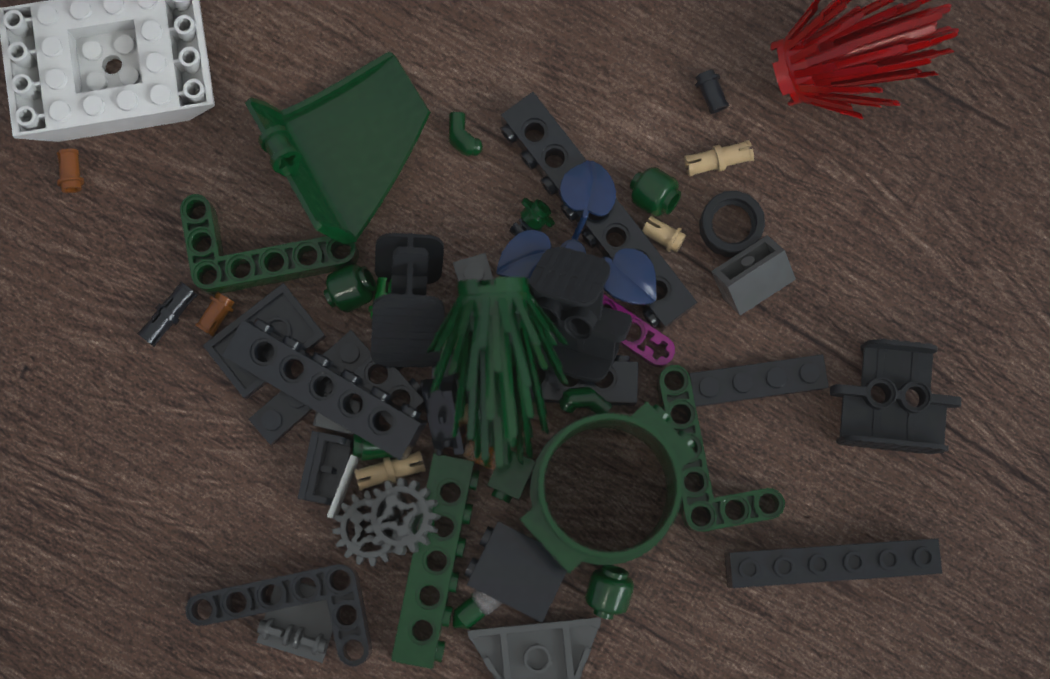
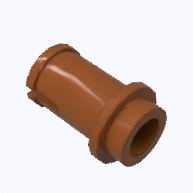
[56,148,84,193]
[195,292,235,337]

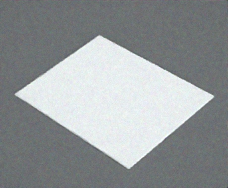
[327,455,360,519]

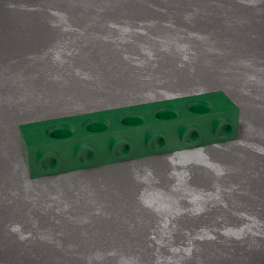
[391,453,480,669]

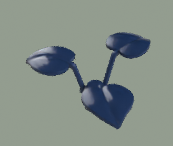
[496,160,657,305]

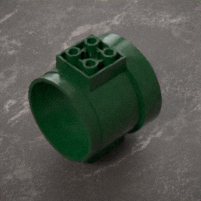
[520,402,697,573]

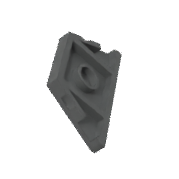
[467,617,601,679]

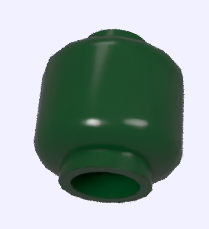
[630,167,681,217]
[324,263,376,313]
[585,565,634,619]

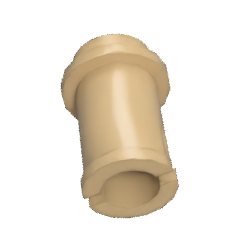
[642,215,686,253]

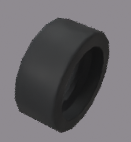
[699,191,765,257]

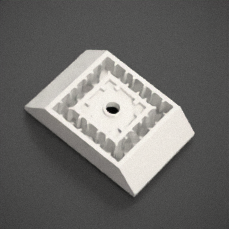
[0,0,215,142]

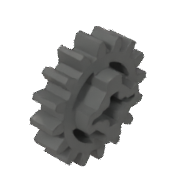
[363,478,441,555]
[332,491,405,566]

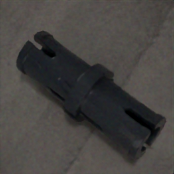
[137,282,198,347]

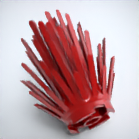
[770,0,959,119]

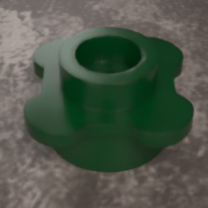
[520,198,555,230]

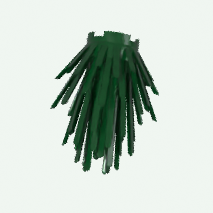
[427,277,569,468]

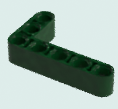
[180,194,359,295]
[657,365,785,532]

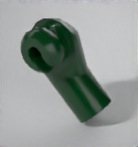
[449,112,483,156]
[559,387,613,415]

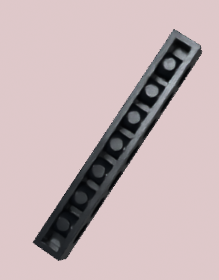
[500,92,697,331]

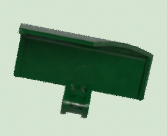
[245,52,431,244]

